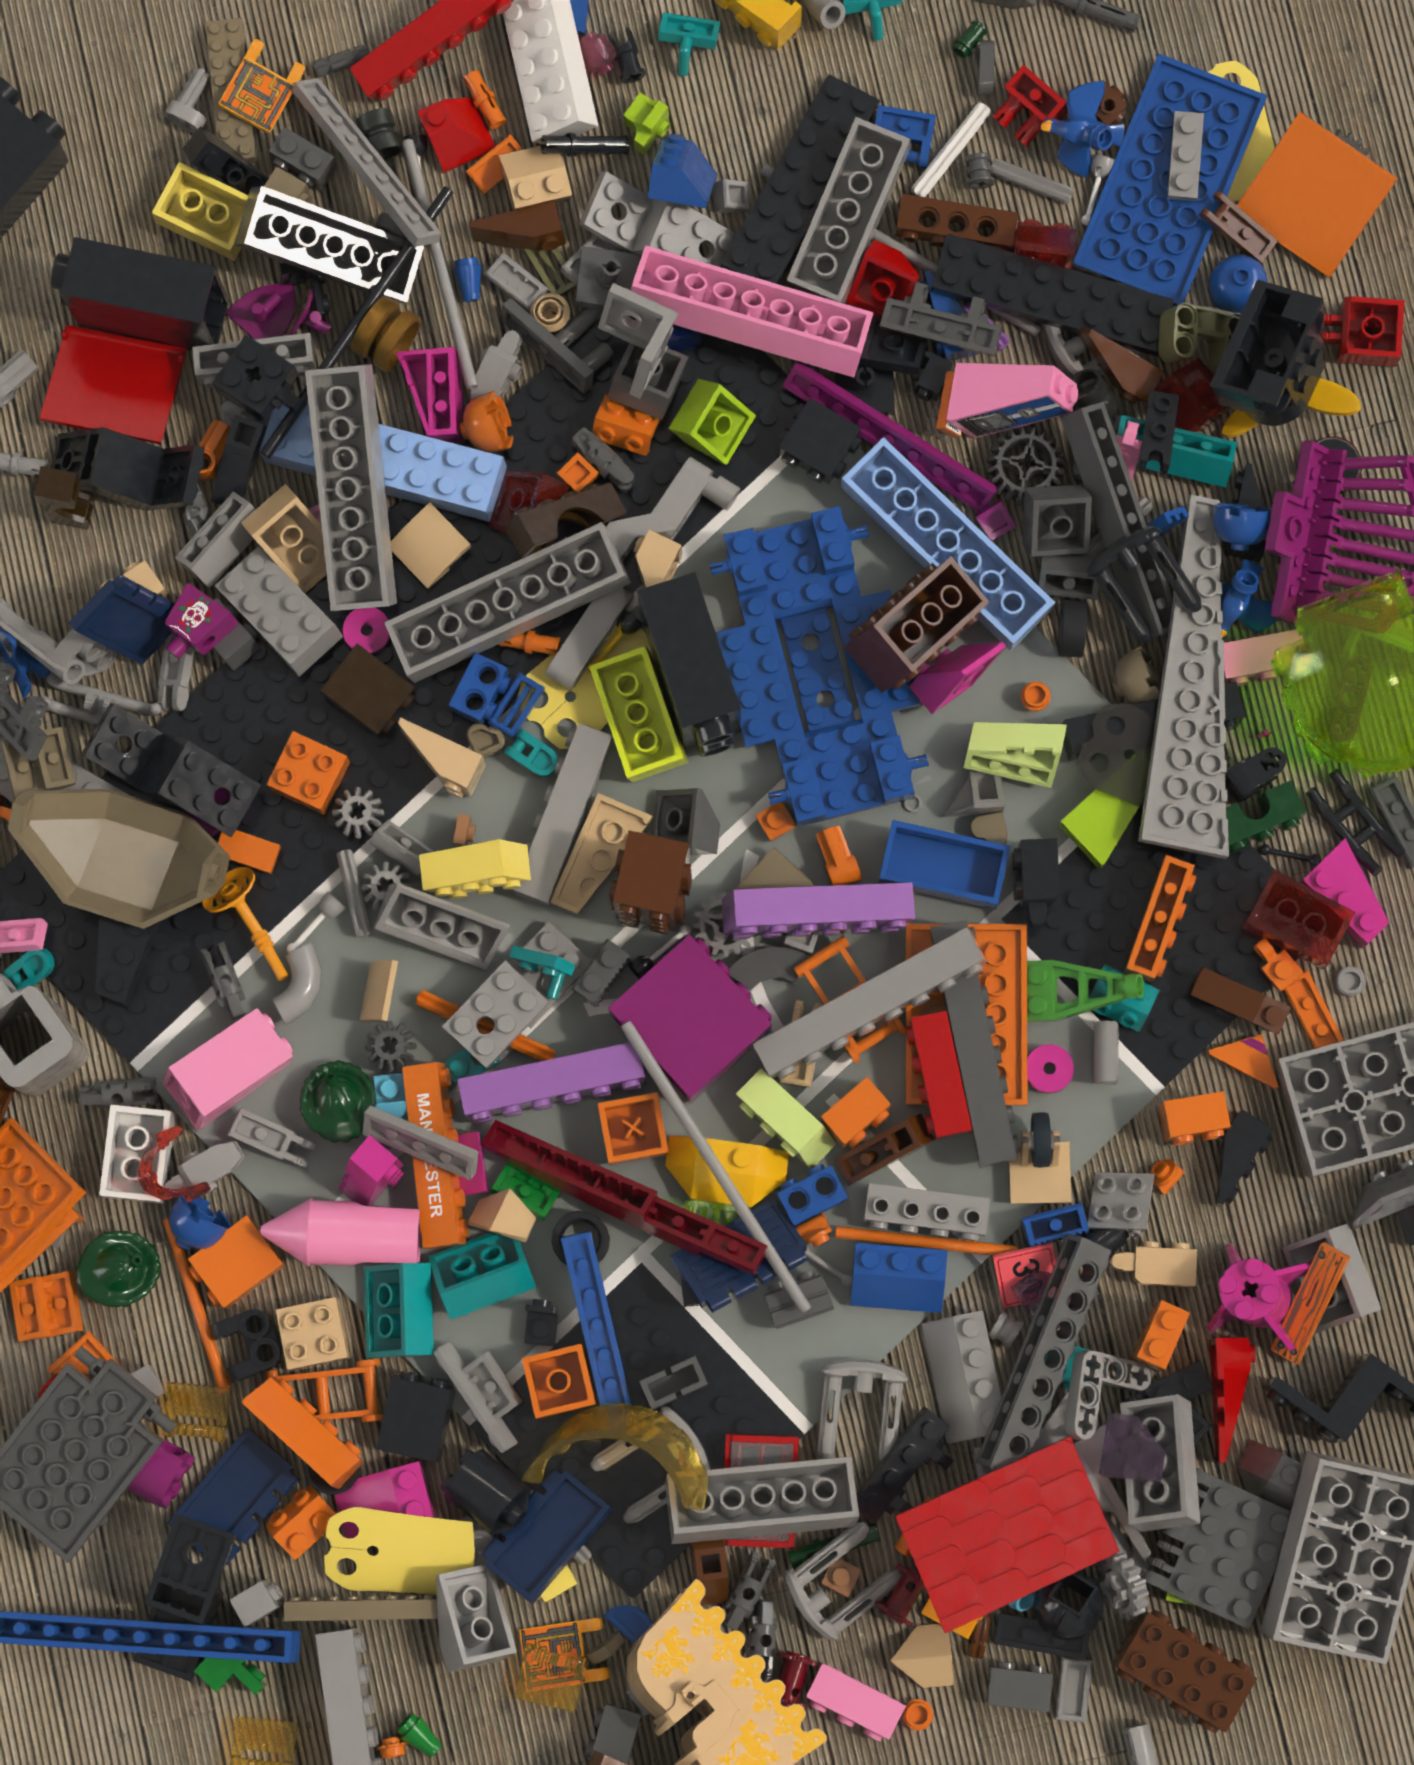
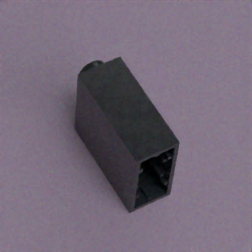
[0,77,69,240]
[51,237,229,351]
[637,572,741,757]

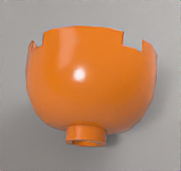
[460,391,513,453]

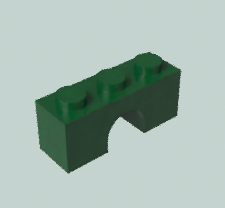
[1226,780,1306,854]

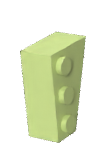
[963,722,1067,788]
[736,1068,836,1170]

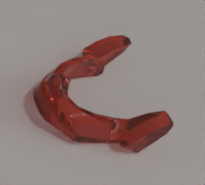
[137,1125,211,1203]

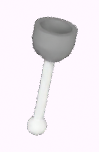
[1081,154,1115,226]
[287,892,346,953]

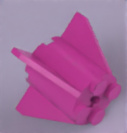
[1206,1244,1311,1351]

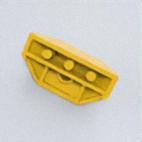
[665,1136,789,1208]

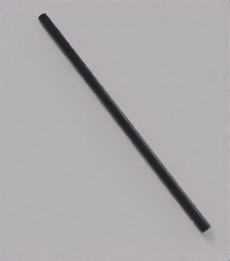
[260,186,453,459]

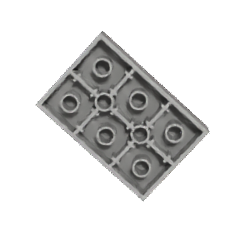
[1274,1022,1414,1179]
[1260,1451,1414,1664]

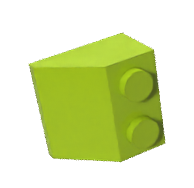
[668,379,756,465]

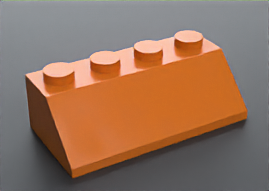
[241,1377,364,1489]

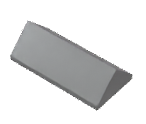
[374,883,510,970]

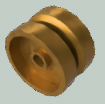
[351,296,422,373]

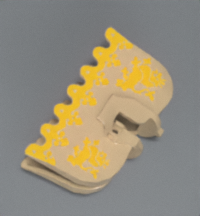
[626,1579,827,1765]

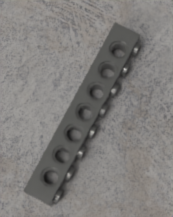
[976,1233,1112,1470]

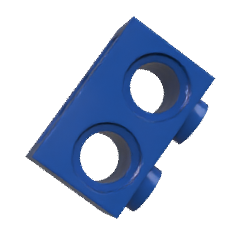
[449,652,511,724]
[777,1164,848,1227]

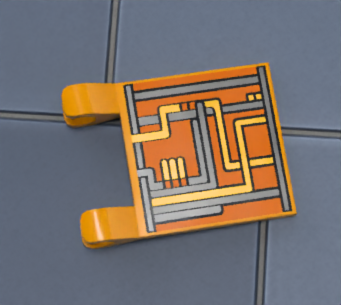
[217,39,305,134]
[519,1617,610,1691]

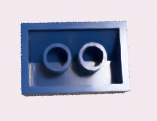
[648,134,717,208]
[850,1243,948,1313]

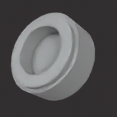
[1335,966,1366,997]

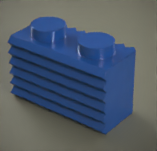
[1020,1203,1089,1247]

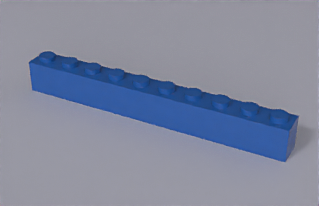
[0,1610,301,1663]

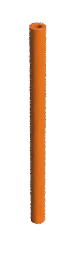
[162,1218,231,1393]
[835,1226,1018,1256]

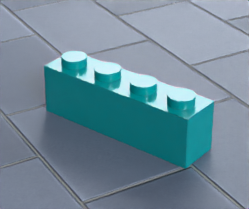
[1117,415,1238,488]

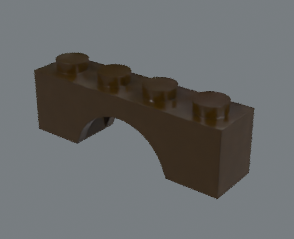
[31,466,95,530]
[505,482,627,558]

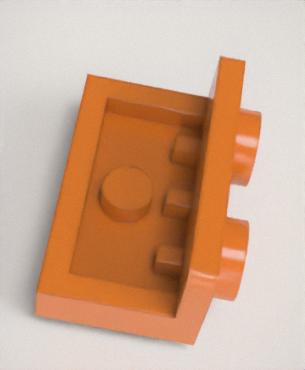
[592,394,660,456]
[265,1484,337,1560]

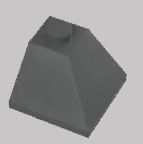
[651,788,720,855]

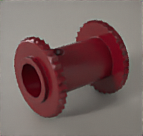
[875,1564,924,1627]
[776,1650,818,1708]

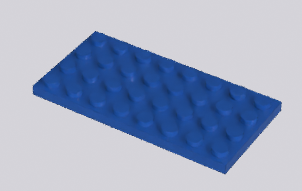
[1072,53,1268,306]

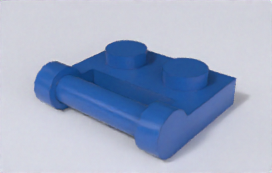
[875,105,936,168]

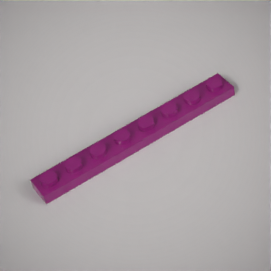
[782,361,998,511]

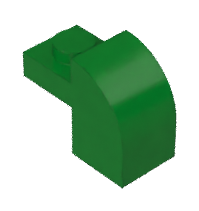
[194,1657,267,1695]

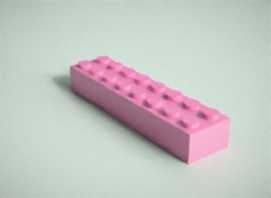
[631,245,873,377]

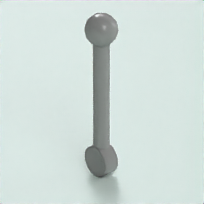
[805,1246,852,1286]

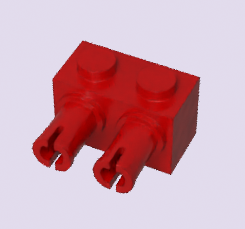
[992,64,1068,147]

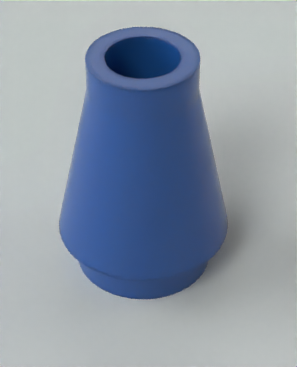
[453,258,482,302]

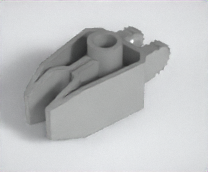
[470,330,523,401]
[163,1141,246,1197]

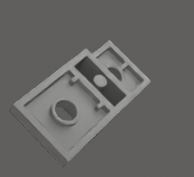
[579,171,737,267]
[442,921,591,1069]

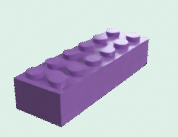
[721,882,915,940]
[457,1043,646,1124]

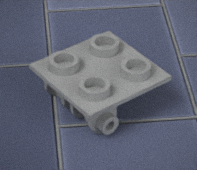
[1087,1172,1155,1238]

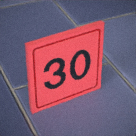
[993,1242,1056,1309]

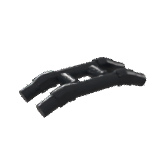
[1306,769,1405,876]

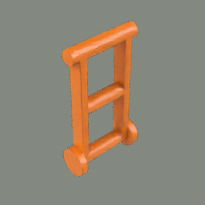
[793,935,906,1065]
[266,1359,384,1432]

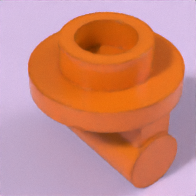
[1150,1159,1185,1195]
[796,1212,832,1247]

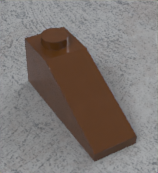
[469,200,566,251]
[1079,327,1164,404]
[1189,967,1291,1035]
[835,1113,935,1186]

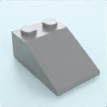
[436,1564,517,1673]

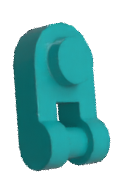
[503,728,558,777]
[2,948,55,990]
[445,1048,501,1084]

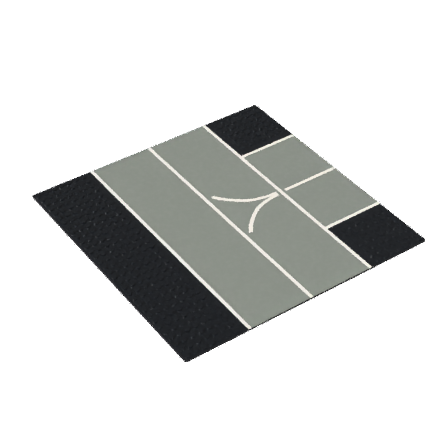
[0,316,1329,1598]

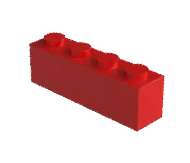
[905,1010,972,1140]

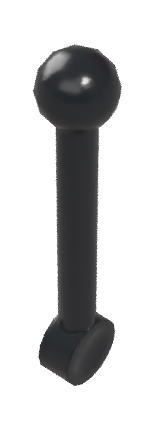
[1259,844,1321,866]

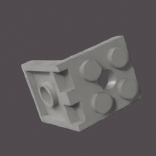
[598,283,679,399]

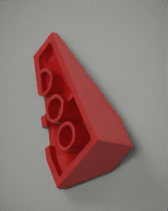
[1209,1338,1255,1463]

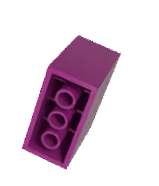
[608,934,772,1103]

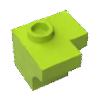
[623,92,670,155]

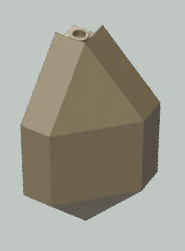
[8,789,230,929]

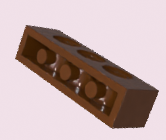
[895,194,1018,252]

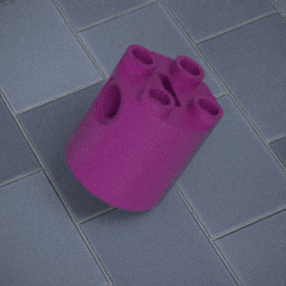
[127,1437,196,1509]

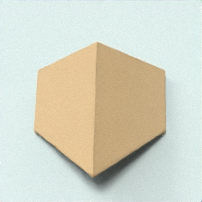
[468,1188,536,1243]
[890,1624,953,1688]

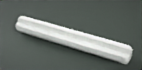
[911,102,991,197]

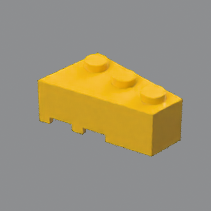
[714,0,802,51]

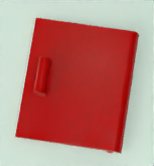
[39,325,186,445]

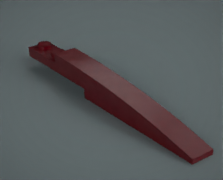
[481,1120,768,1276]

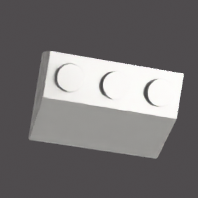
[1282,1223,1381,1334]

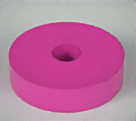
[343,608,390,655]
[1027,1044,1074,1094]

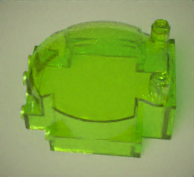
[1271,569,1414,779]

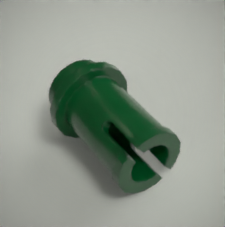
[952,20,988,59]

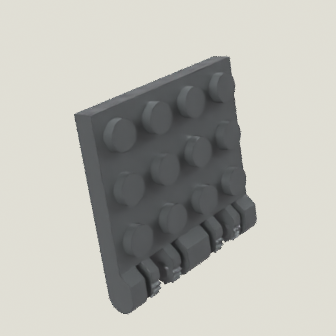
[1142,1468,1291,1629]

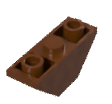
[689,1540,728,1606]

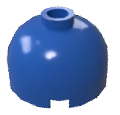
[1208,254,1268,314]
[1213,503,1271,551]
[169,1192,232,1250]

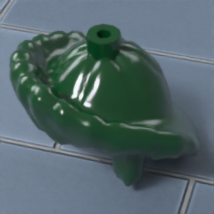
[300,1060,376,1143]
[75,1231,161,1308]

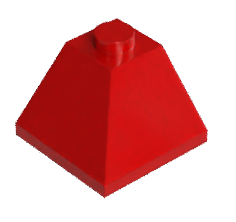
[417,97,496,173]
[846,240,920,316]

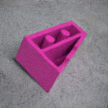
[396,347,464,443]
[1299,839,1389,948]
[338,1135,405,1206]

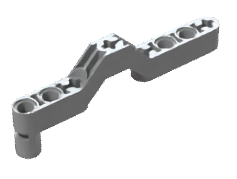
[545,457,741,690]

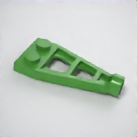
[1027,960,1144,1023]

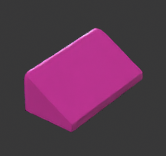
[458,1131,489,1196]

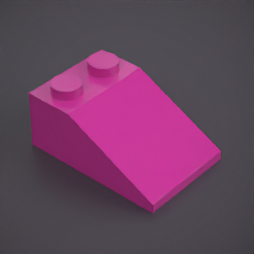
[909,642,1006,714]
[335,1461,436,1539]

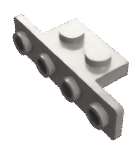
[433,1342,523,1453]

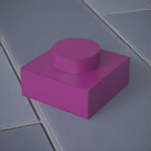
[975,499,1016,541]

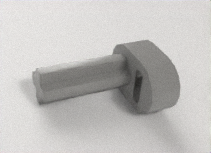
[164,68,211,133]

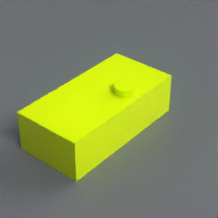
[589,646,689,783]

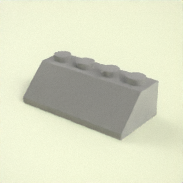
[921,1310,1001,1444]

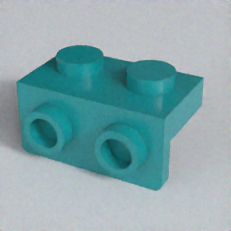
[1089,964,1160,1032]

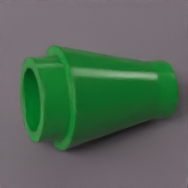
[396,1712,442,1758]

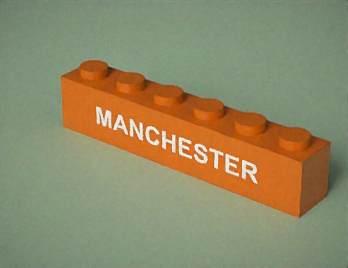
[402,1062,469,1249]

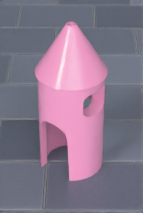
[261,1198,421,1267]

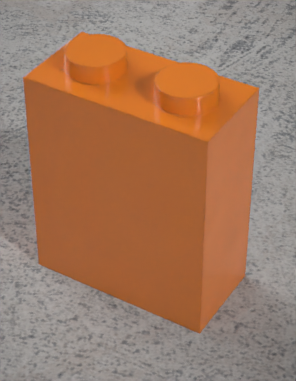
[188,1215,286,1309]
[1130,1300,1190,1372]

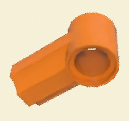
[198,419,231,481]
[815,825,862,886]

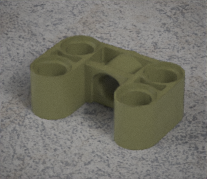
[1158,303,1241,372]

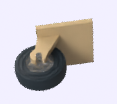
[1009,1112,1072,1204]

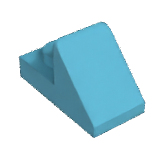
[373,1073,408,1121]

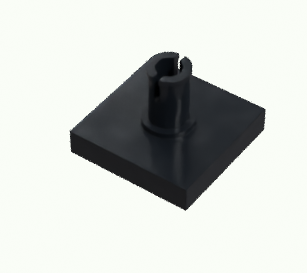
[834,357,895,415]

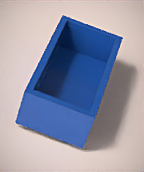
[878,820,1011,910]

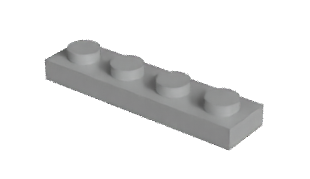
[363,1105,479,1180]

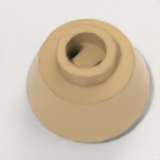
[530,293,570,332]

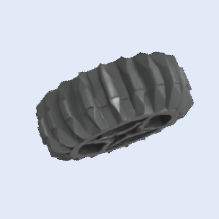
[986,426,1066,506]

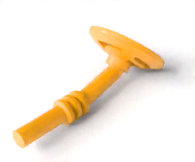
[202,867,289,981]

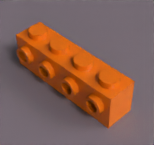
[1123,855,1196,983]

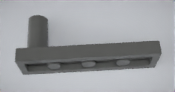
[502,298,614,394]

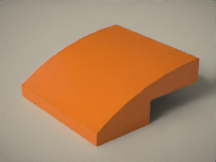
[9,1271,84,1342]

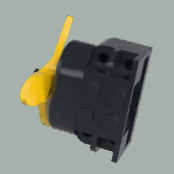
[1210,280,1361,438]

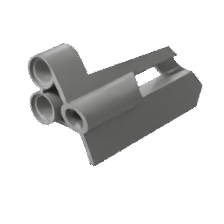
[0,597,117,685]
[1074,1419,1151,1578]

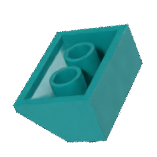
[428,1232,537,1320]
[363,1263,434,1358]

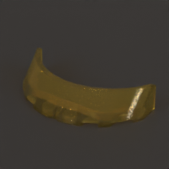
[522,1403,709,1511]

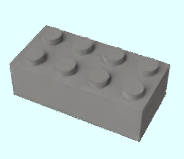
[215,546,343,677]
[1120,1394,1201,1532]

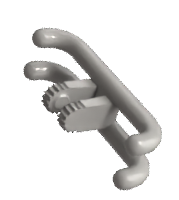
[42,674,162,725]

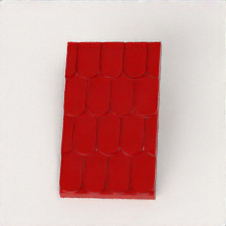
[895,1436,1120,1633]

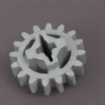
[692,891,757,957]
[1097,1552,1149,1621]

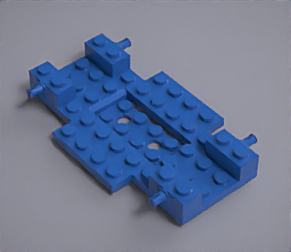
[709,506,929,827]

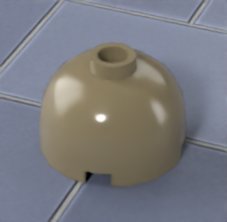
[1112,645,1162,705]

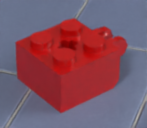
[1320,296,1405,367]

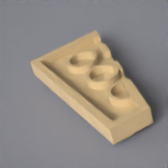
[550,793,653,915]

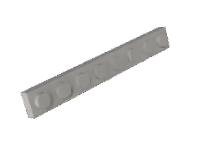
[292,78,442,247]

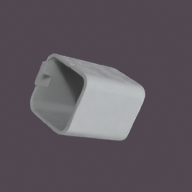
[0,973,89,1097]

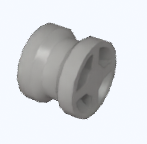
[988,1310,1023,1349]

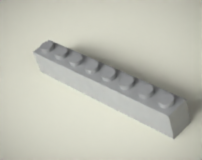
[753,927,987,1080]

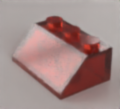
[1242,869,1355,970]

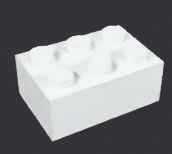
[99,1105,176,1204]

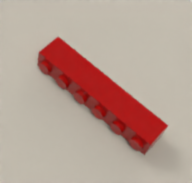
[349,0,514,102]

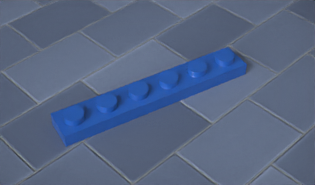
[561,1230,633,1417]

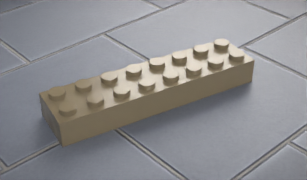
[205,18,257,164]
[284,1595,438,1621]

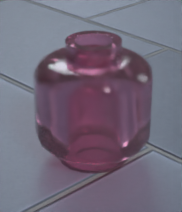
[579,31,617,77]

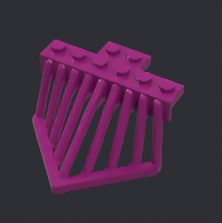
[1265,441,1414,634]

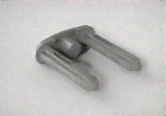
[1042,282,1143,378]
[816,1359,908,1463]
[590,1406,711,1524]
[784,1522,903,1640]

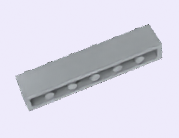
[514,723,613,907]

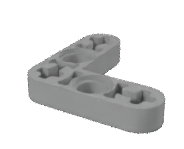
[1065,1351,1151,1440]

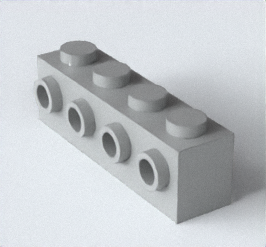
[192,333,317,388]
[864,1183,990,1241]

